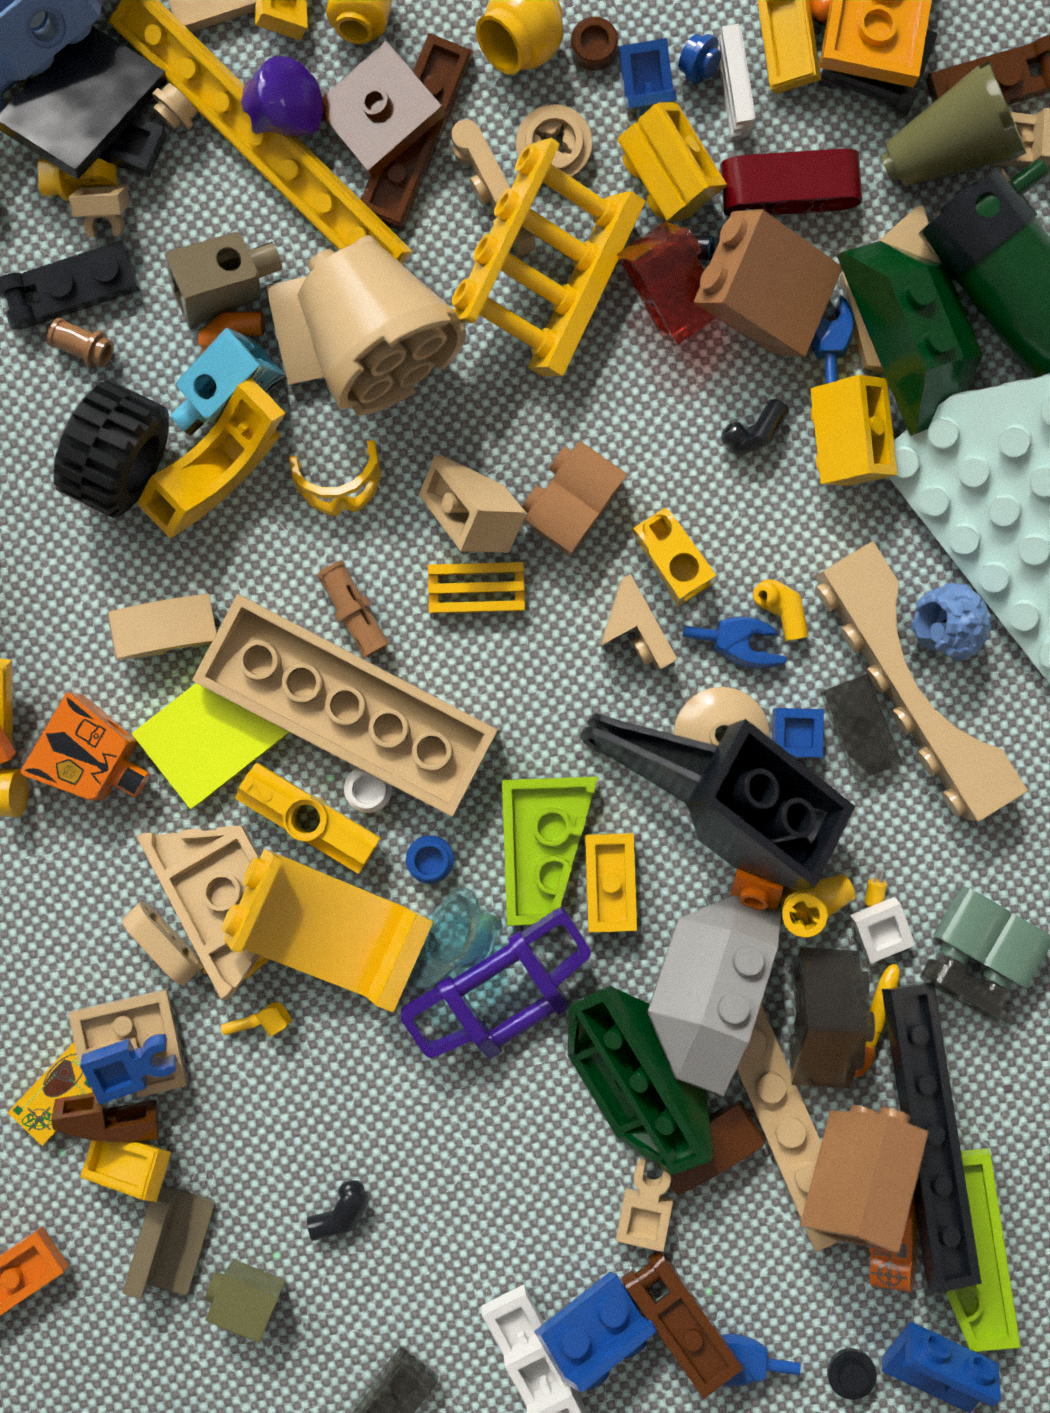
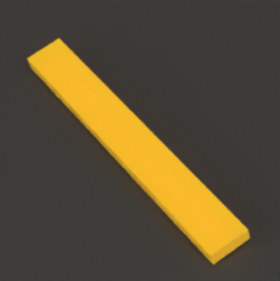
[108,0,413,265]

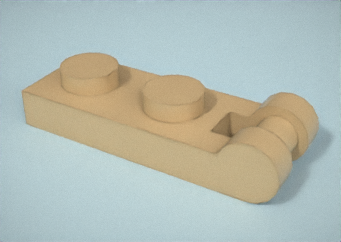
[451,119,535,258]

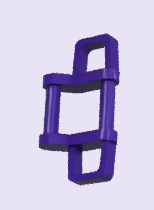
[401,908,591,1059]

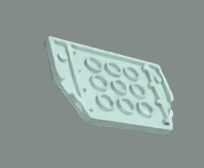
[888,374,1050,684]

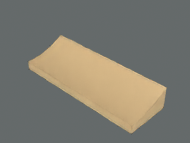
[192,594,498,817]

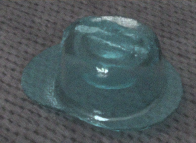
[408,887,503,989]

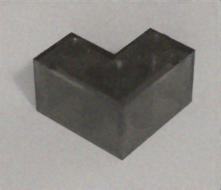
[788,947,875,1089]

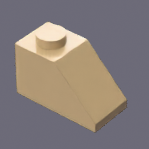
[419,455,526,553]

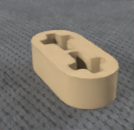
[122,901,203,985]

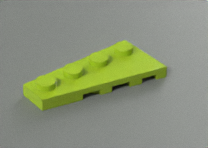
[946,1148,1021,1352]

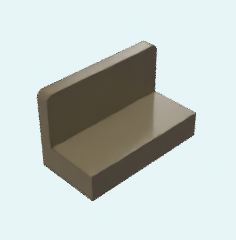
[122,1184,216,1299]

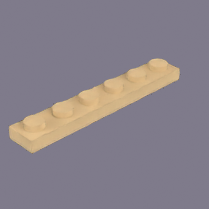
[736,1004,841,1252]

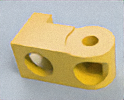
[632,508,717,607]

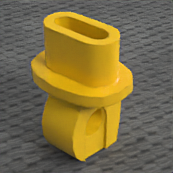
[38,157,117,201]

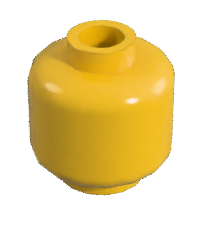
[326,0,392,44]

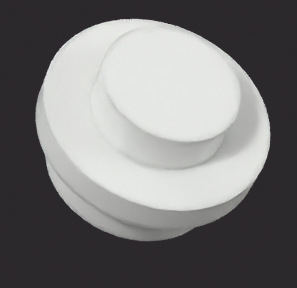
[344,767,393,813]

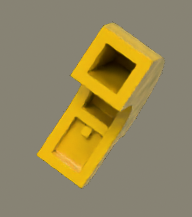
[137,378,285,539]

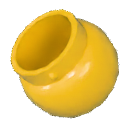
[476,0,563,75]

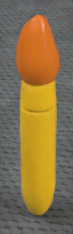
[852,964,900,1077]

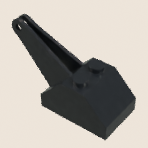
[580,713,856,891]

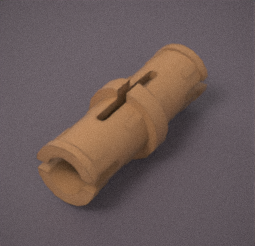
[316,560,390,659]

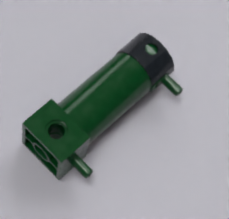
[918,159,1050,379]

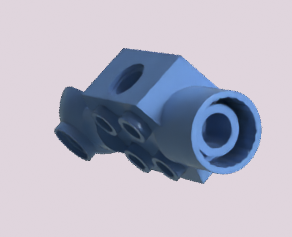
[0,0,109,112]

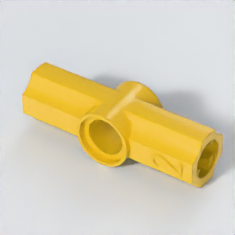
[234,762,381,874]

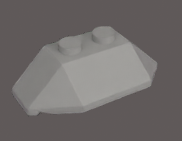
[647,895,781,1097]

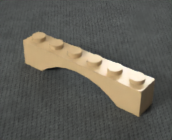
[814,541,1028,822]

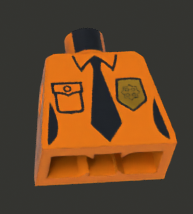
[20,692,150,801]

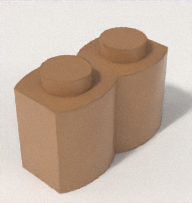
[522,441,627,557]

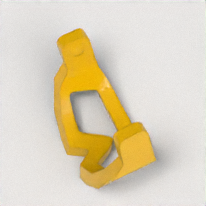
[289,440,382,516]

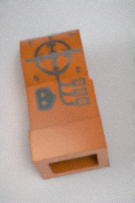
[869,1197,918,1293]

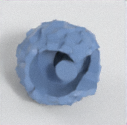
[910,583,991,662]

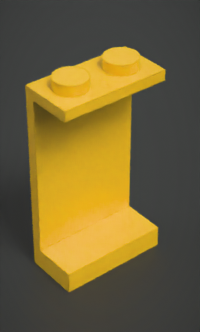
[222,848,433,1013]

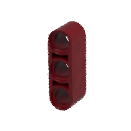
[720,148,862,217]

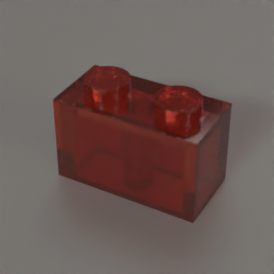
[617,221,716,345]

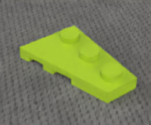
[502,776,599,926]

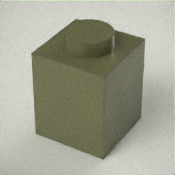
[204,1259,286,1343]

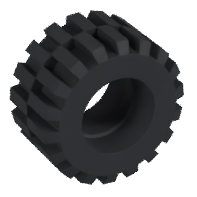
[53,380,169,518]

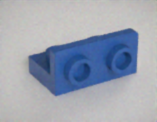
[534,1272,657,1392]
[882,1321,1001,1413]

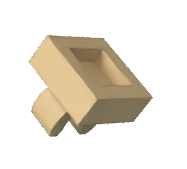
[69,184,130,238]

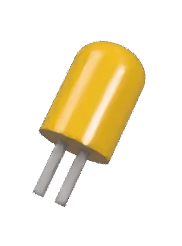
[864,868,887,907]

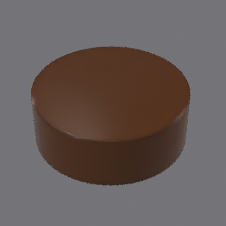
[570,17,619,71]

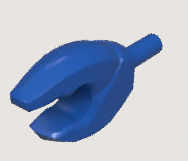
[811,295,854,384]
[682,616,787,668]
[722,1333,801,1387]

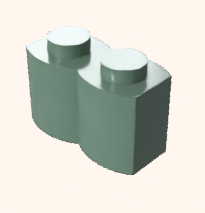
[933,886,1050,990]

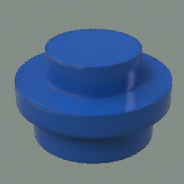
[678,34,721,84]
[406,835,454,884]

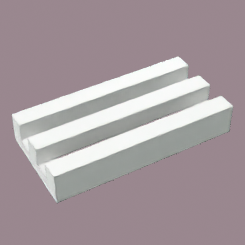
[718,24,756,140]

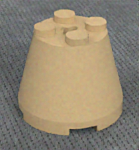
[298,235,466,416]

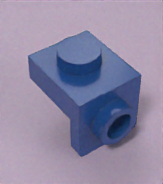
[618,38,677,116]

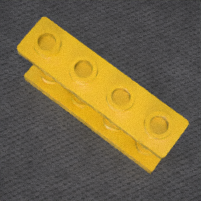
[452,138,646,377]

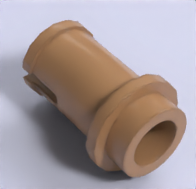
[47,318,114,368]

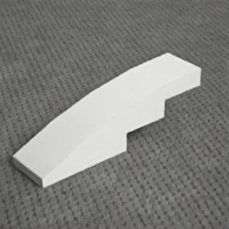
[481,1285,588,1413]

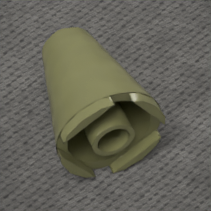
[881,61,1026,187]

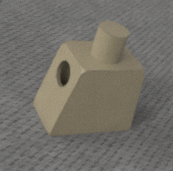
[165,232,283,329]

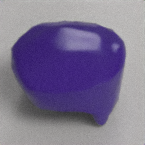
[241,56,323,137]

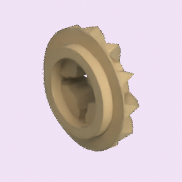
[516,104,592,178]

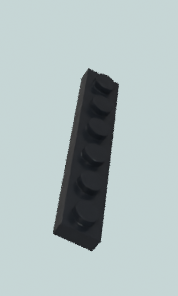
[882,983,982,1293]

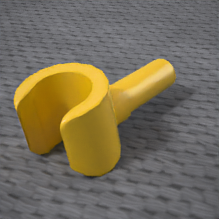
[221,1002,292,1037]

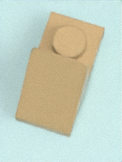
[600,574,678,671]

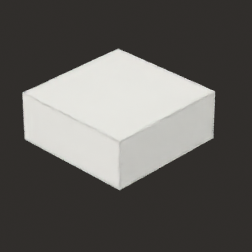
[850,897,915,963]

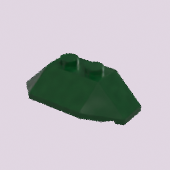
[837,241,983,436]
[567,985,713,1176]

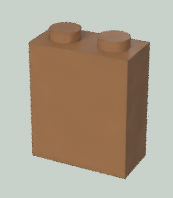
[693,209,842,357]
[800,1105,928,1253]

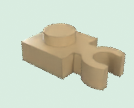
[616,1158,673,1252]

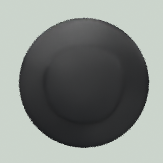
[827,1348,877,1400]

